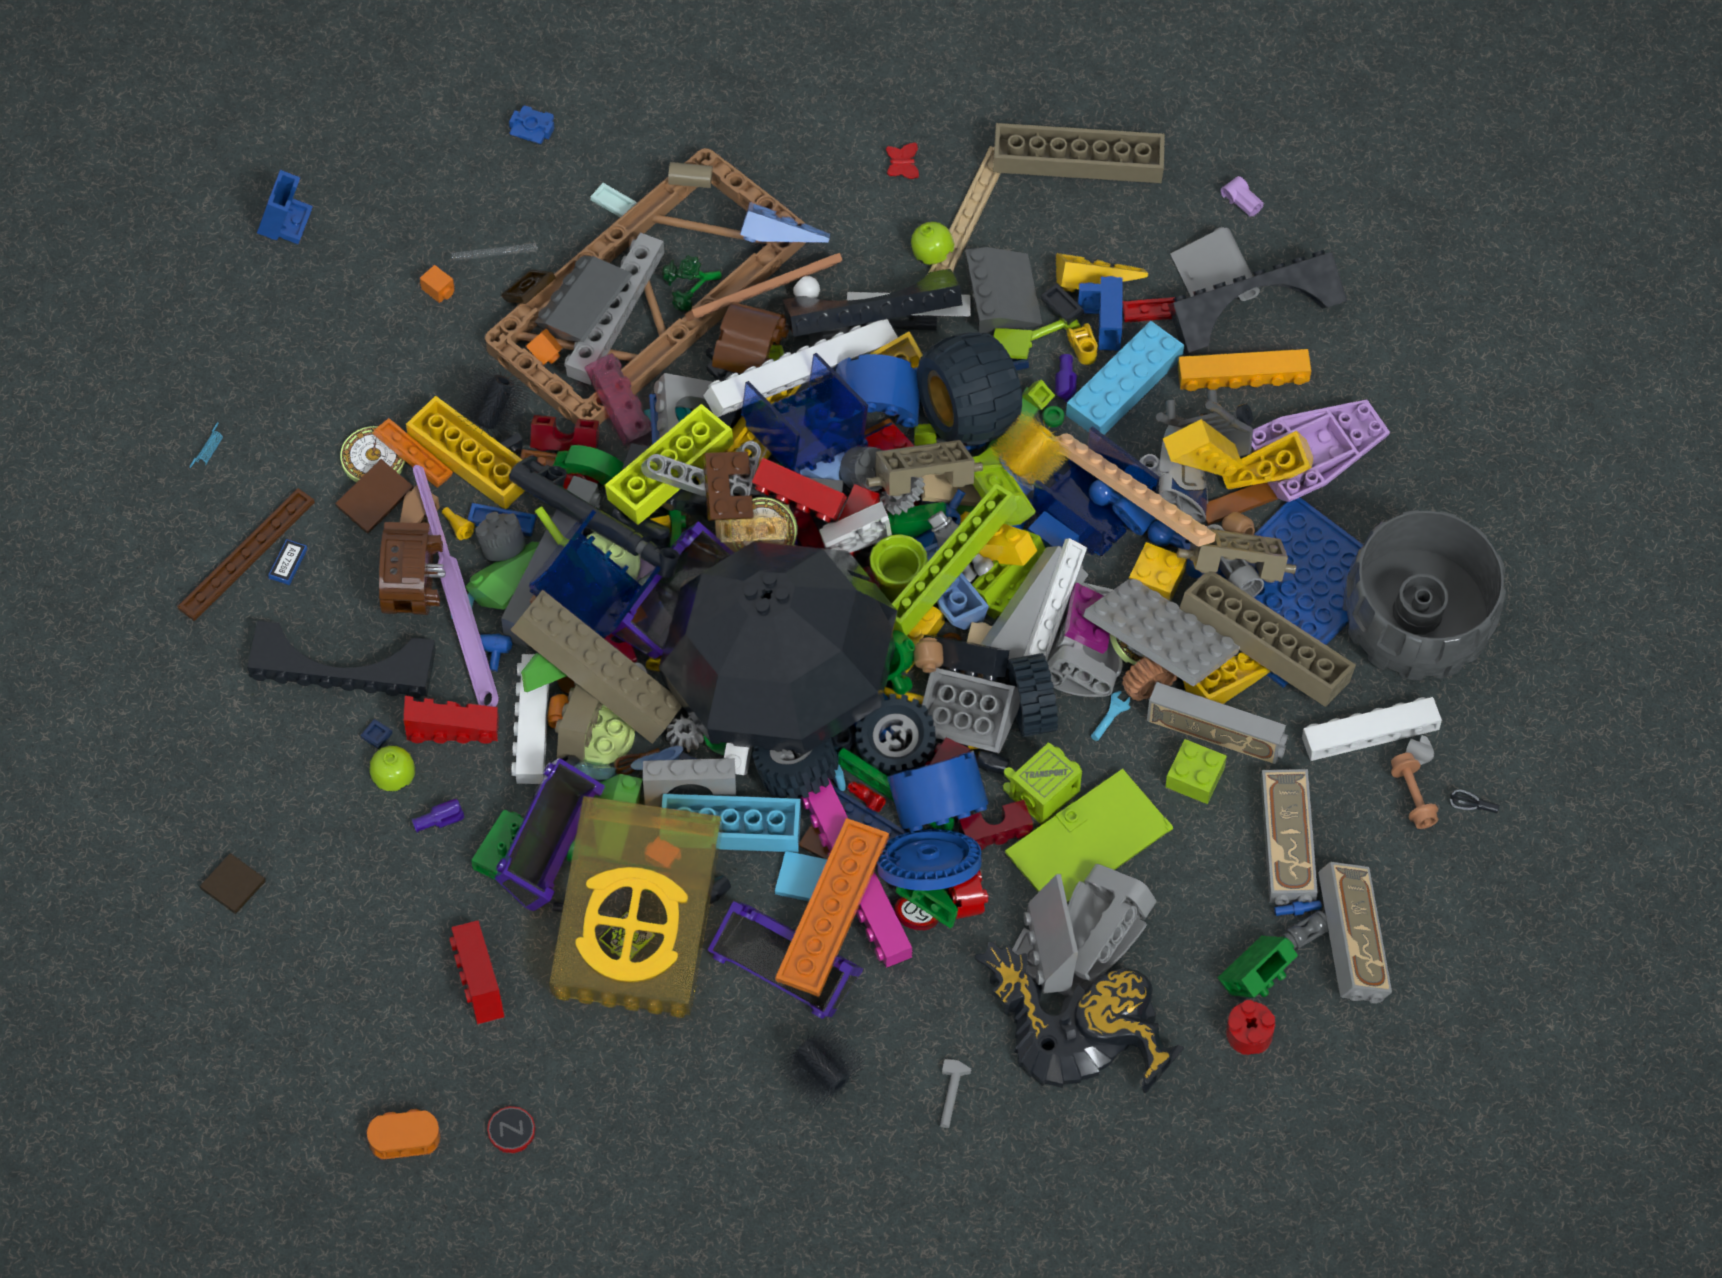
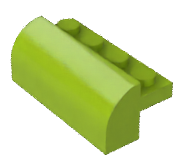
[972,530,1046,619]

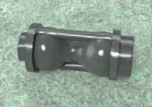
[1281,911,1329,950]

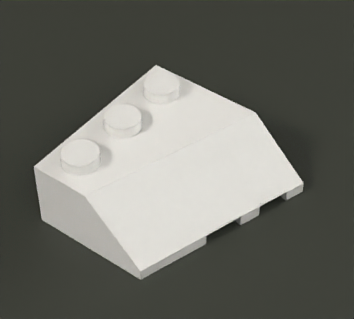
[819,502,892,553]

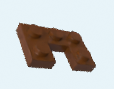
[703,452,754,521]

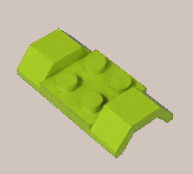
[973,447,1036,526]

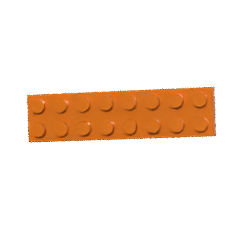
[775,818,889,997]

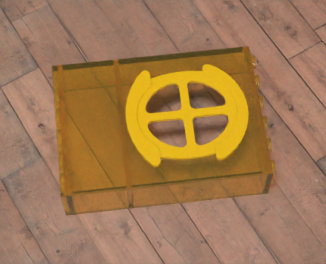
[549,796,722,1018]

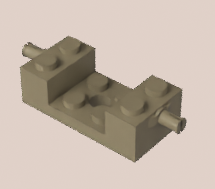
[866,440,983,496]
[1177,529,1296,582]

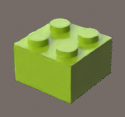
[1166,739,1227,804]

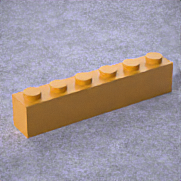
[1178,349,1311,391]

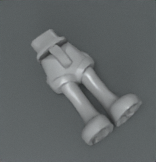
[928,511,994,582]

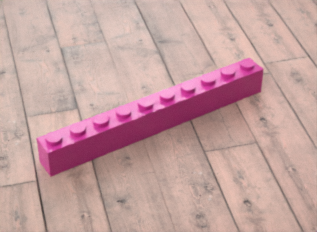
[801,778,912,968]

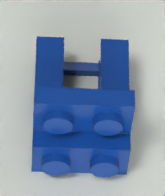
[257,170,313,244]
[1078,276,1123,351]

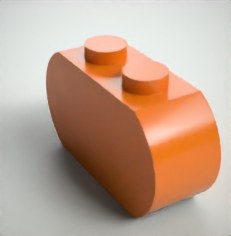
[367,1109,440,1159]

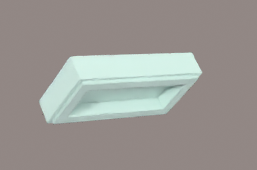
[590,183,637,217]

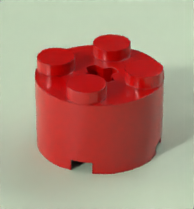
[947,870,988,920]
[1226,1000,1275,1055]

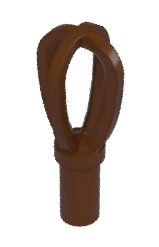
[614,748,660,775]

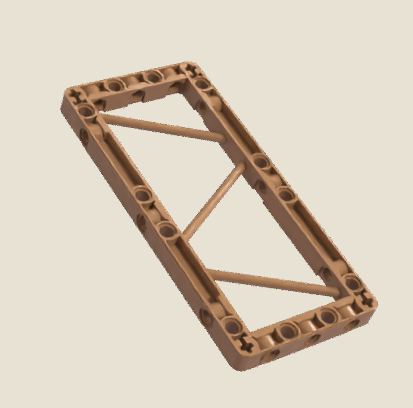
[485,148,806,425]

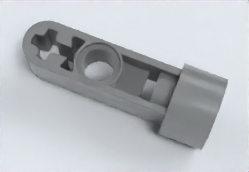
[1207,524,1264,598]

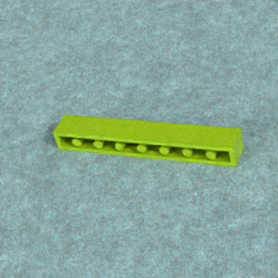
[892,483,1018,636]

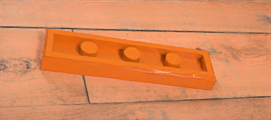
[373,418,453,488]

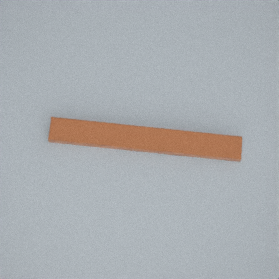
[685,253,842,321]

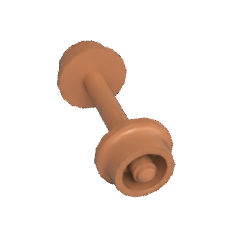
[1391,753,1438,829]

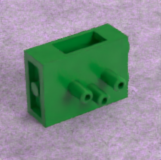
[472,810,545,889]
[1218,935,1298,998]

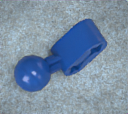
[1089,479,1156,535]
[1147,520,1204,578]

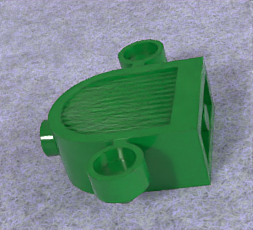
[887,630,915,695]

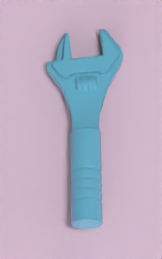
[1091,691,1130,741]

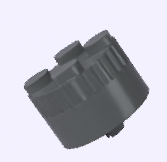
[840,446,883,491]
[475,512,526,561]

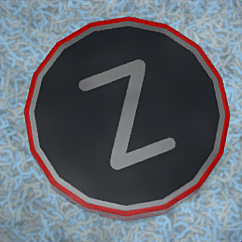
[487,1107,535,1153]

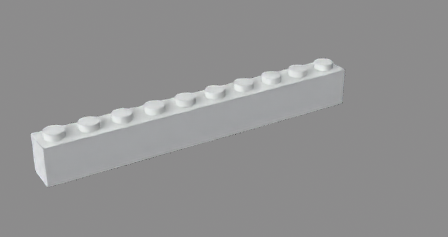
[703,319,898,417]

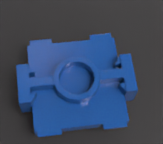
[509,105,554,144]

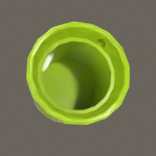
[869,534,928,603]

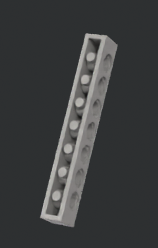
[564,233,664,385]

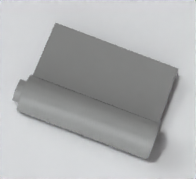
[1170,227,1260,301]

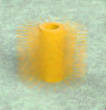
[992,411,1070,490]

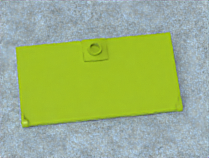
[1005,769,1173,903]

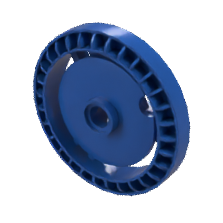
[877,829,982,891]

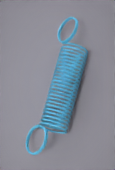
[189,422,223,468]

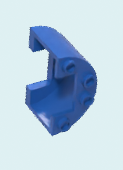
[832,354,920,428]
[887,751,989,832]

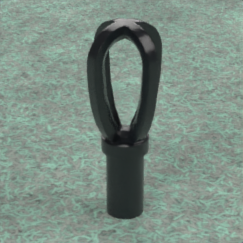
[1450,789,1500,813]

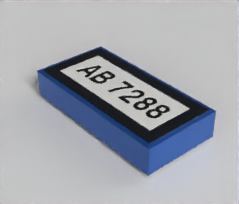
[269,539,307,585]

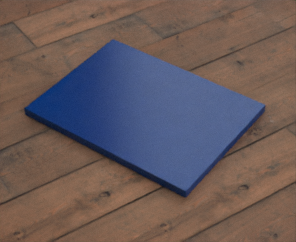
[1215,497,1363,688]

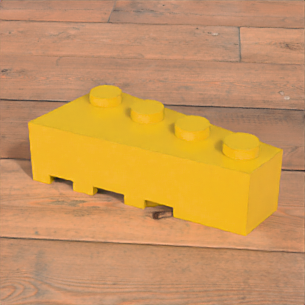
[1163,419,1243,476]
[959,511,1037,566]

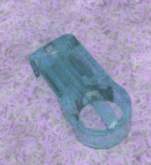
[572,762,616,779]

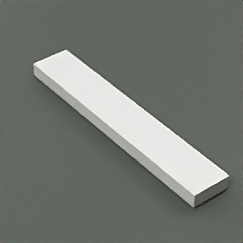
[1024,538,1087,661]

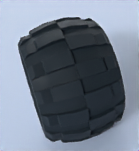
[917,332,1022,446]

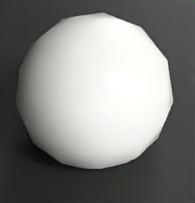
[793,276,820,299]

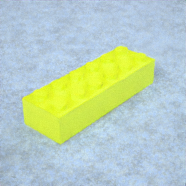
[605,404,734,525]

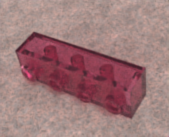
[584,353,652,445]

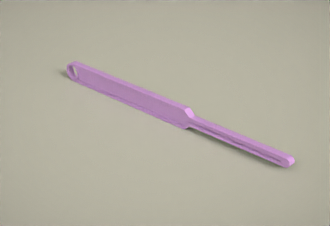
[413,465,498,707]

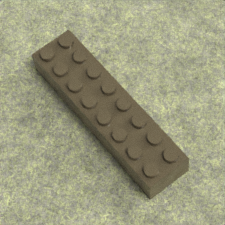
[993,123,1165,183]
[1179,571,1356,707]
[511,590,682,744]

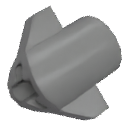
[1405,735,1434,765]

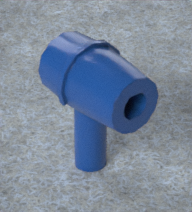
[945,489,966,525]
[480,633,512,671]

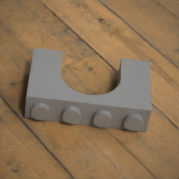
[654,373,712,438]
[643,758,736,808]

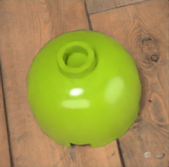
[911,221,955,265]
[370,746,415,791]

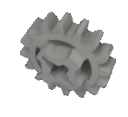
[881,477,925,515]

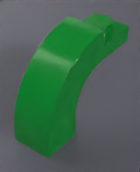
[553,445,624,487]

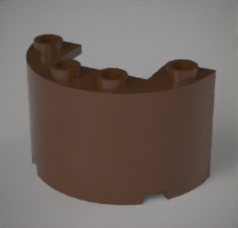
[712,302,789,374]

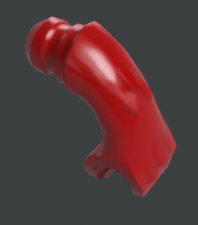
[847,781,886,812]

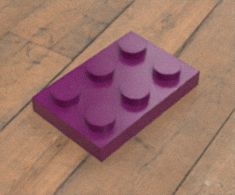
[1064,582,1110,654]

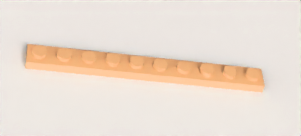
[1054,433,1216,547]

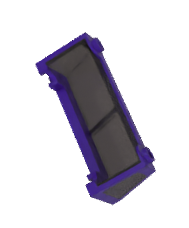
[607,521,734,659]
[494,758,605,911]
[708,901,864,1019]

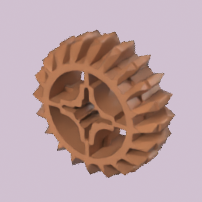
[1122,656,1178,701]

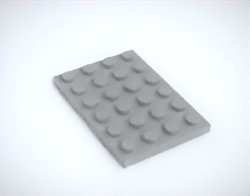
[1083,579,1240,687]

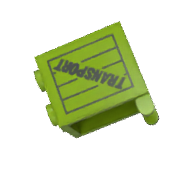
[1003,742,1082,825]

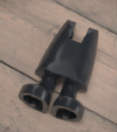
[611,506,671,548]

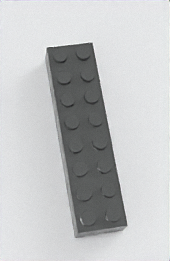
[501,476,602,648]

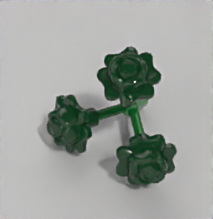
[662,255,722,312]

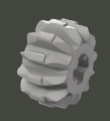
[666,714,704,753]

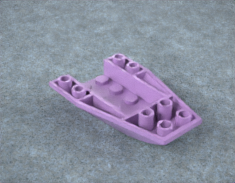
[1251,400,1390,502]

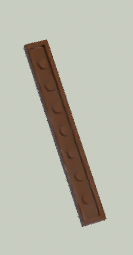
[177,488,315,621]

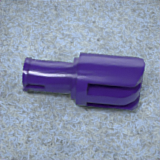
[1055,354,1077,402]
[412,799,464,833]

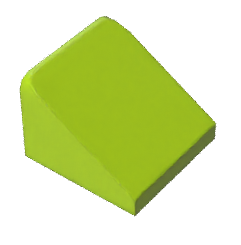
[1022,380,1055,410]
[914,424,936,446]

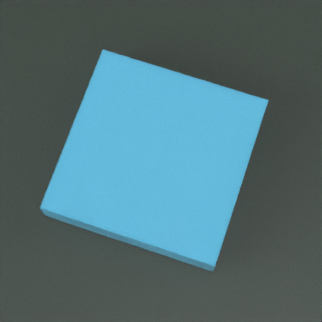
[775,851,827,901]

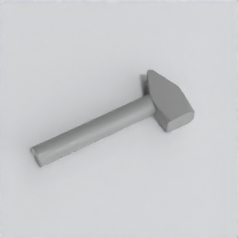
[940,1059,971,1128]

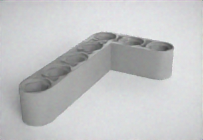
[641,441,761,497]

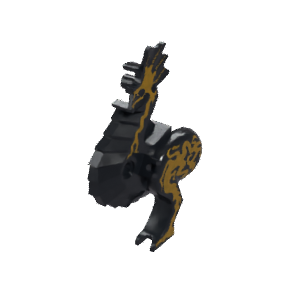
[975,942,1184,1094]

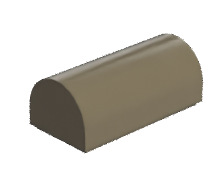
[668,162,713,188]

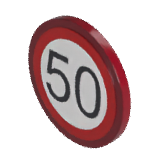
[894,897,939,930]

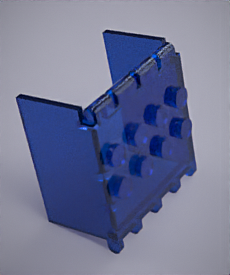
[741,353,868,474]
[1028,426,1160,556]
[529,510,661,639]

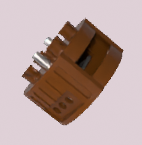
[379,522,446,615]

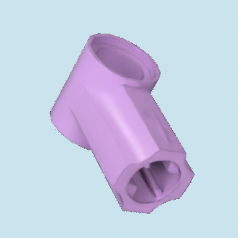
[1221,176,1264,217]

